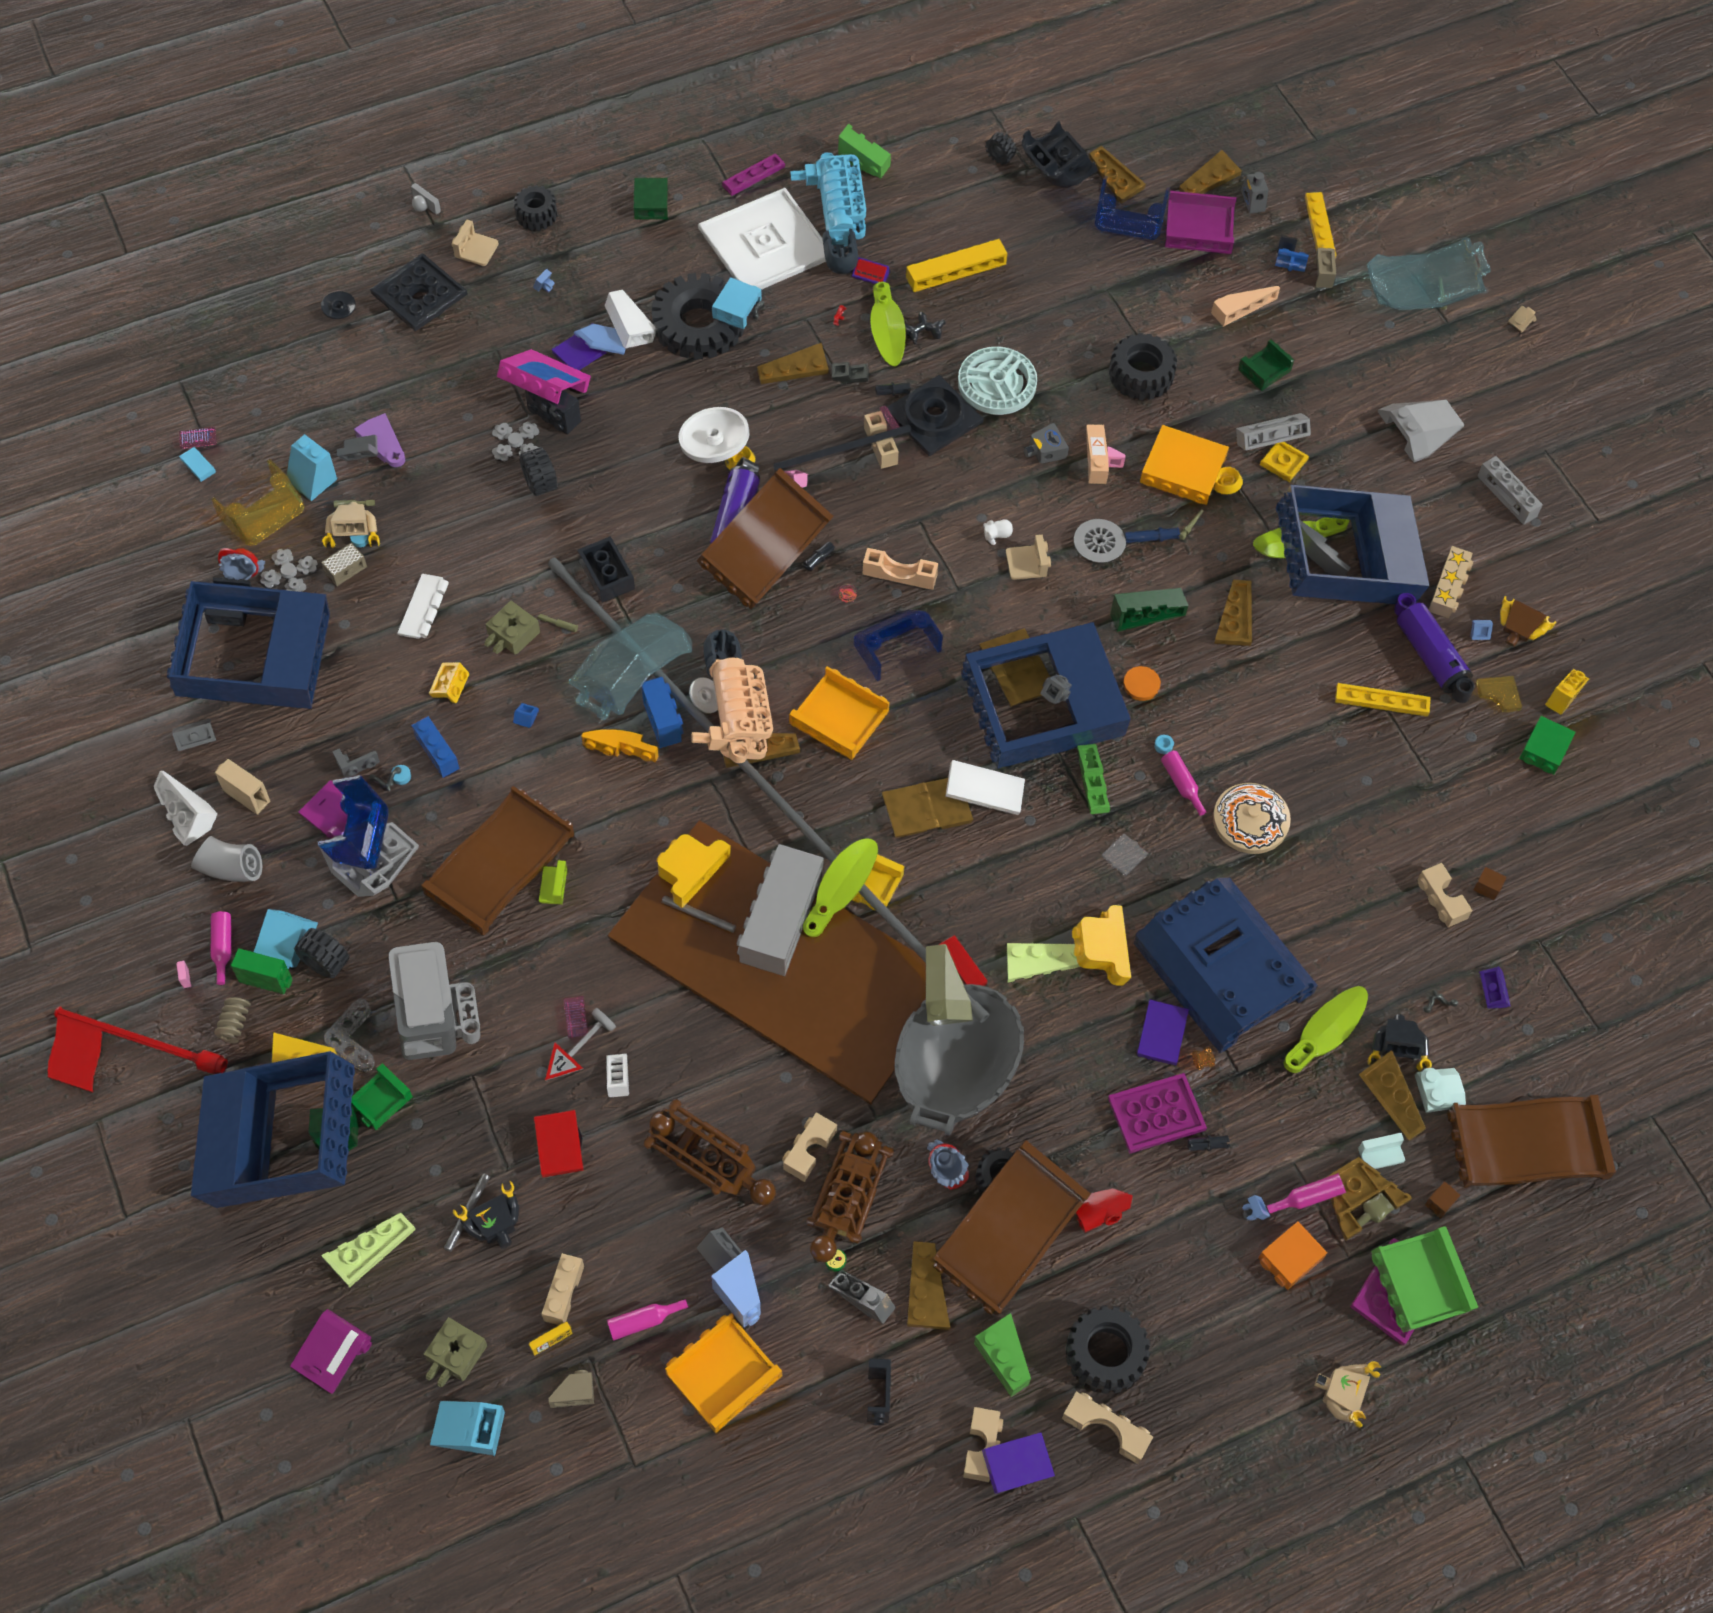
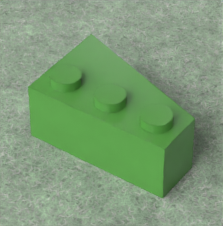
[838,124,891,179]
[974,1313,1031,1397]

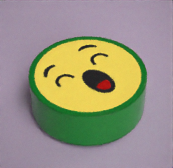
[825,1249,846,1271]

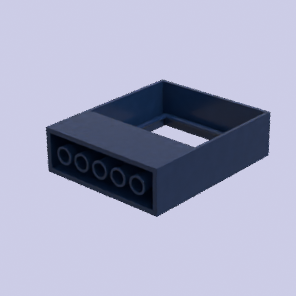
[1276,485,1429,604]
[167,581,330,709]
[961,622,1131,769]
[191,1051,355,1208]

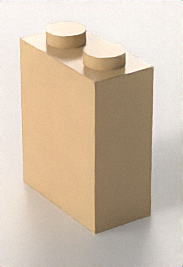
[215,759,270,815]

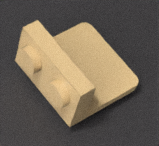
[452,220,499,266]
[1006,534,1051,580]

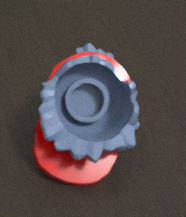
[218,548,265,580]
[927,1139,969,1189]

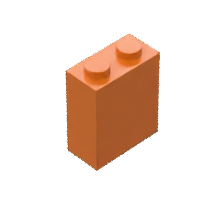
[1258,1221,1327,1290]

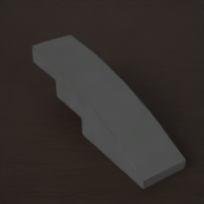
[1300,520,1351,576]

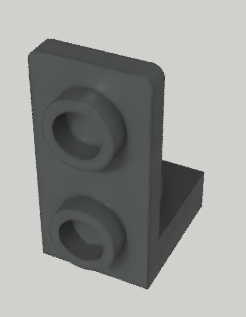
[332,748,380,778]

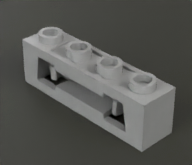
[1236,413,1311,450]
[1478,456,1543,525]

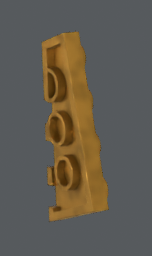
[1089,146,1146,204]
[1179,150,1242,194]
[757,343,828,384]
[1214,580,1252,646]
[723,733,800,768]
[1359,1050,1426,1141]
[907,1241,950,1330]

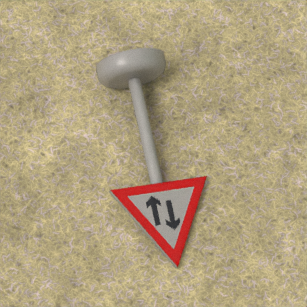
[545,1008,616,1081]

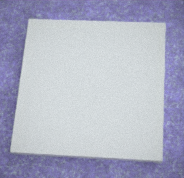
[698,188,826,289]

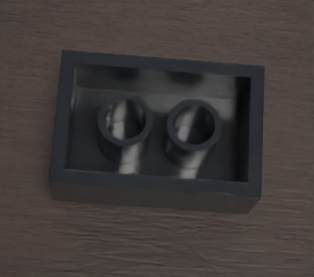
[525,390,581,435]
[577,536,635,603]

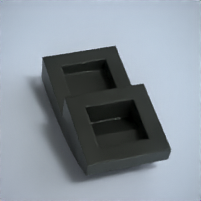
[832,362,869,382]

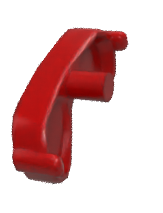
[833,305,847,326]

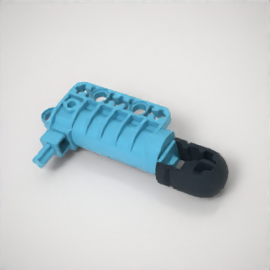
[790,153,866,274]

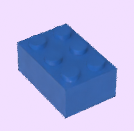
[641,677,684,748]

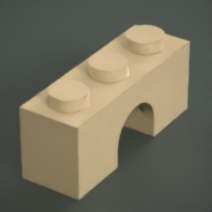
[864,411,899,469]
[1418,863,1473,927]
[782,1113,837,1182]
[542,1253,584,1325]
[963,1407,1003,1482]

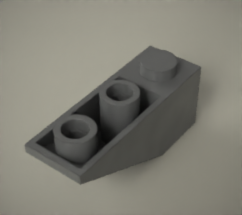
[828,1269,896,1324]

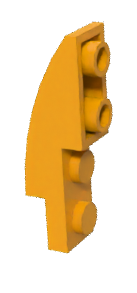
[581,730,659,762]

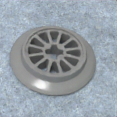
[1074,519,1126,562]

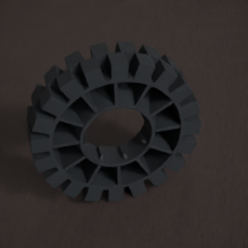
[652,273,744,359]

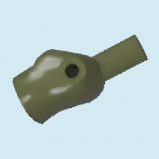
[1356,1192,1394,1227]

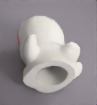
[983,519,1013,545]

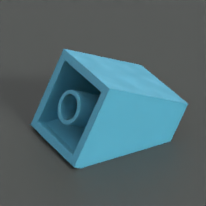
[286,434,337,501]
[254,909,318,969]

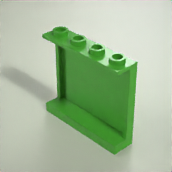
[1371,1226,1478,1333]

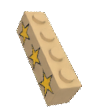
[1428,546,1474,619]

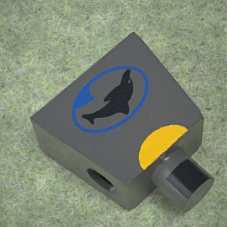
[1241,172,1268,214]
[1024,423,1069,463]

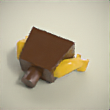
[1500,596,1556,647]

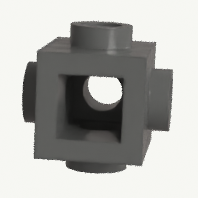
[1040,674,1072,704]

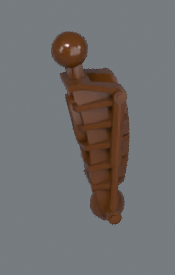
[643,1099,776,1205]
[806,1131,894,1263]

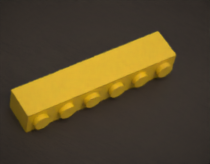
[906,239,1007,292]

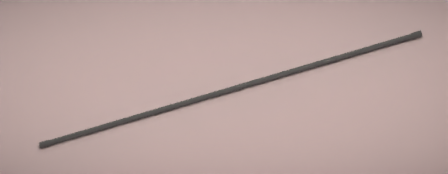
[548,558,989,1023]

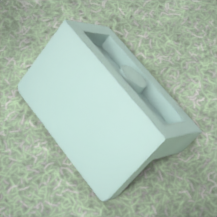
[1358,1133,1405,1169]

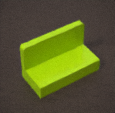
[539,860,567,905]

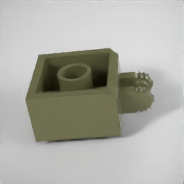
[484,601,540,654]
[424,1317,487,1387]

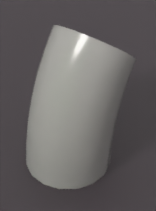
[191,836,263,882]

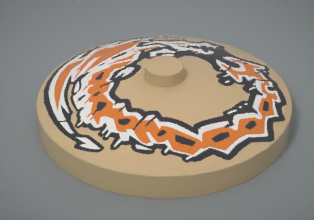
[1213,783,1290,854]

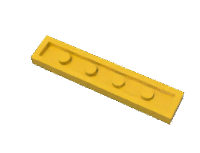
[1305,192,1336,258]
[1335,683,1430,716]

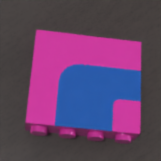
[497,349,591,404]

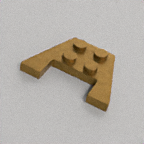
[1327,1157,1412,1241]

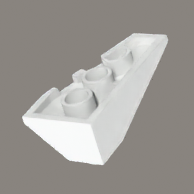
[154,771,217,846]

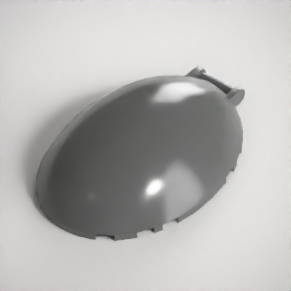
[895,984,1024,1136]

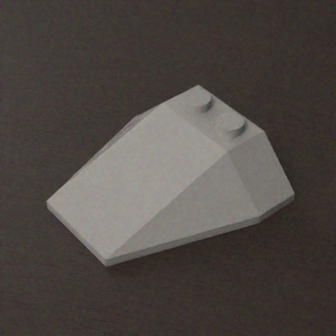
[1377,400,1464,463]
[320,822,419,897]

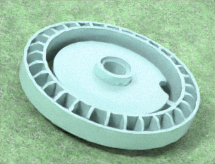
[958,347,1037,415]

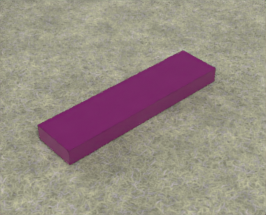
[722,153,785,196]

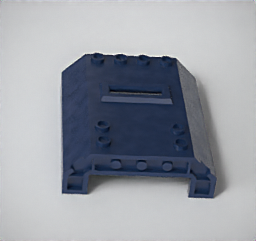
[1134,877,1318,1054]

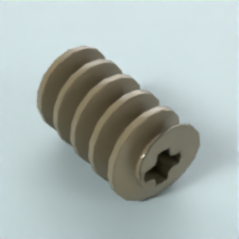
[214,997,251,1044]

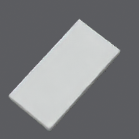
[946,760,1025,815]

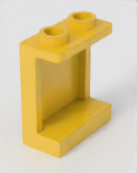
[852,854,904,911]

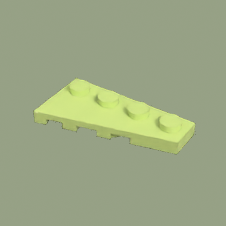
[1007,943,1080,982]
[321,1213,416,1287]

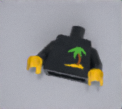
[1368,1014,1432,1071]
[453,1181,519,1249]

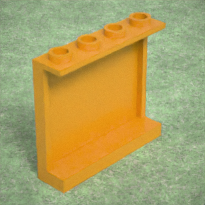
[1140,425,1229,505]
[789,666,890,760]
[665,1313,782,1433]

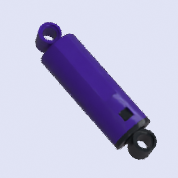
[710,457,760,544]
[1394,593,1475,703]

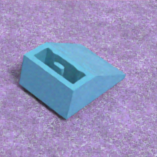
[430,1401,505,1456]

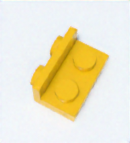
[429,663,469,703]

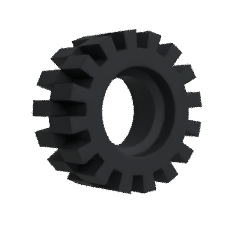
[985,132,1017,165]

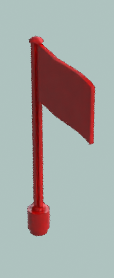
[48,1007,228,1093]

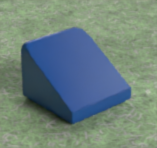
[513,703,539,728]

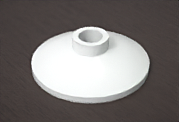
[689,678,718,713]

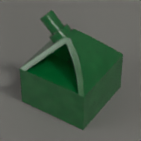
[308,1107,359,1151]

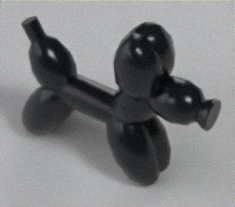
[905,311,946,345]

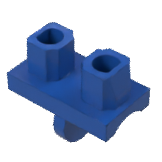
[1275,248,1309,272]

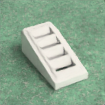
[606,1054,629,1097]

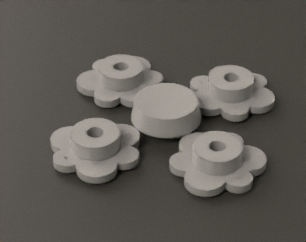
[492,422,539,461]
[260,549,317,592]

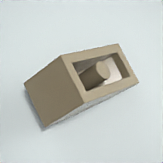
[548,1370,594,1408]

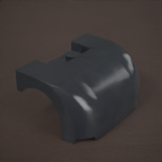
[1022,121,1098,188]

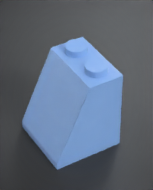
[711,1250,761,1327]

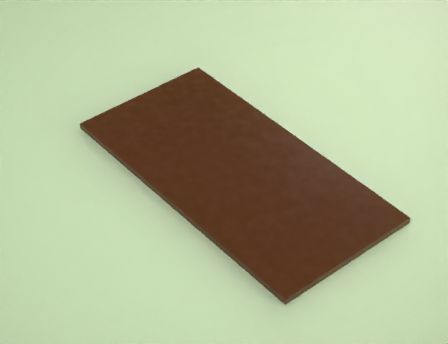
[607,820,926,1105]

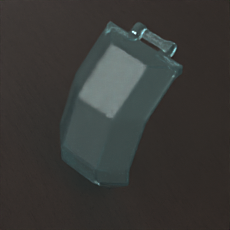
[1367,237,1491,310]
[568,613,692,720]

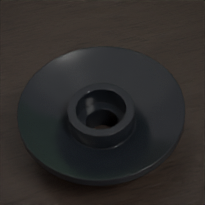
[321,291,356,319]

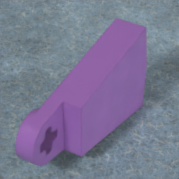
[354,413,405,467]

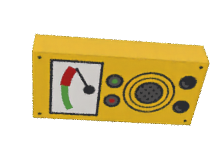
[529,1322,572,1356]

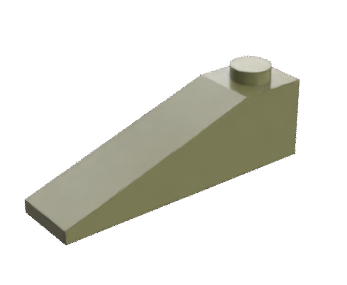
[926,944,973,1026]

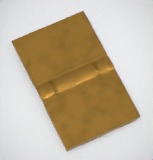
[979,628,1051,706]
[882,778,973,838]

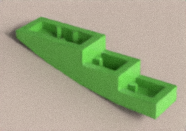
[1077,744,1110,814]

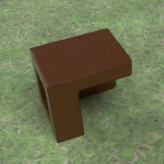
[1473,867,1507,901]
[1425,1181,1460,1219]

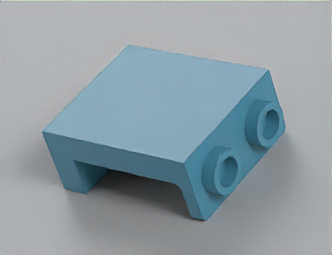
[712,277,762,329]

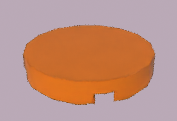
[1123,666,1161,701]

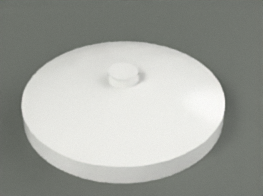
[679,407,749,463]

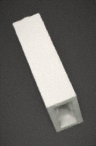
[605,290,657,348]

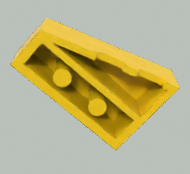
[272,1033,337,1063]

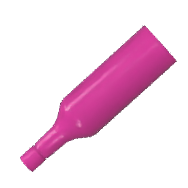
[1161,751,1206,816]
[211,911,231,985]
[1267,1173,1346,1213]
[607,1299,688,1341]

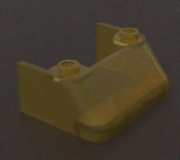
[211,459,305,546]

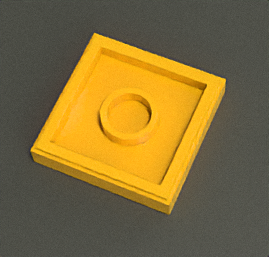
[1260,442,1309,482]

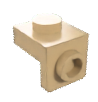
[1508,306,1536,333]

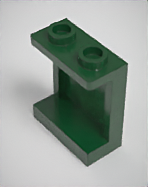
[634,178,668,220]
[1238,339,1294,391]

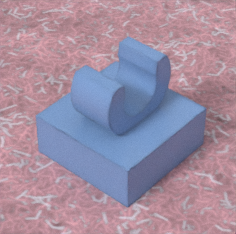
[533,269,555,293]
[1470,620,1493,640]
[1242,1195,1270,1220]

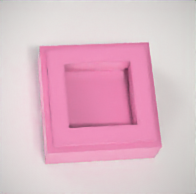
[176,961,191,988]

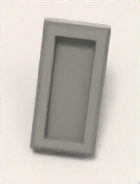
[411,183,441,215]

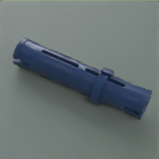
[1124,527,1180,544]

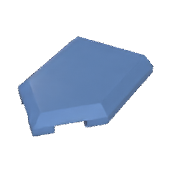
[574,324,625,355]

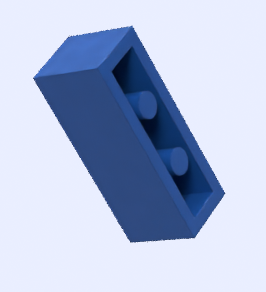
[412,716,459,778]

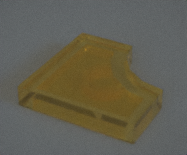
[1476,676,1522,712]

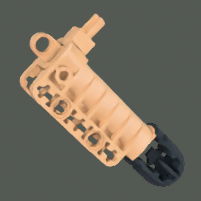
[691,630,773,763]

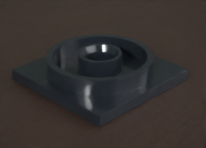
[370,253,468,332]
[885,375,983,456]

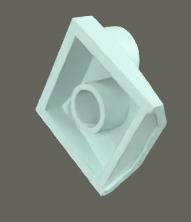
[1415,1068,1466,1113]

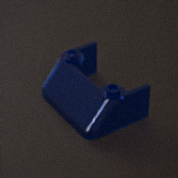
[1095,176,1170,240]
[854,609,943,681]
[318,775,389,870]

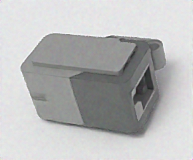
[389,942,480,1060]

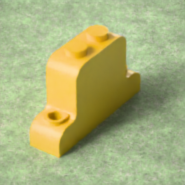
[657,834,730,908]
[1072,905,1131,986]

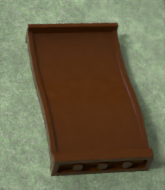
[696,468,834,609]
[421,786,574,936]
[1447,1095,1616,1188]
[930,1140,1091,1315]

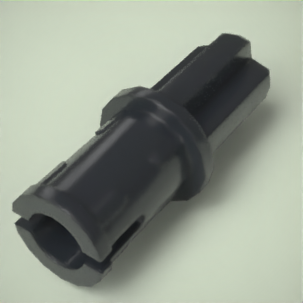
[875,382,910,396]
[803,541,835,571]
[1188,1135,1230,1151]

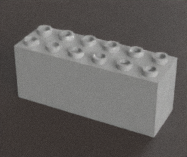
[737,844,824,976]

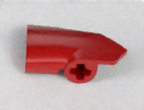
[1076,1188,1133,1233]

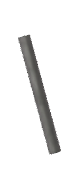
[662,896,736,933]
[444,1173,490,1252]

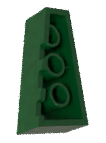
[1110,588,1189,632]

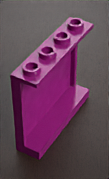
[1165,191,1236,254]

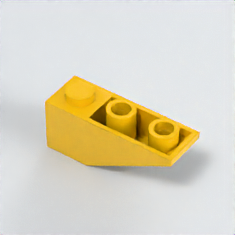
[1545,669,1589,715]

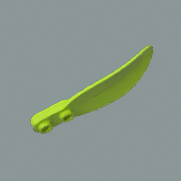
[871,282,906,366]
[1253,517,1349,558]
[803,838,878,937]
[1284,986,1368,1073]

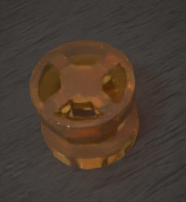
[1192,1047,1215,1071]

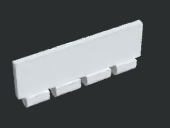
[398,574,449,639]

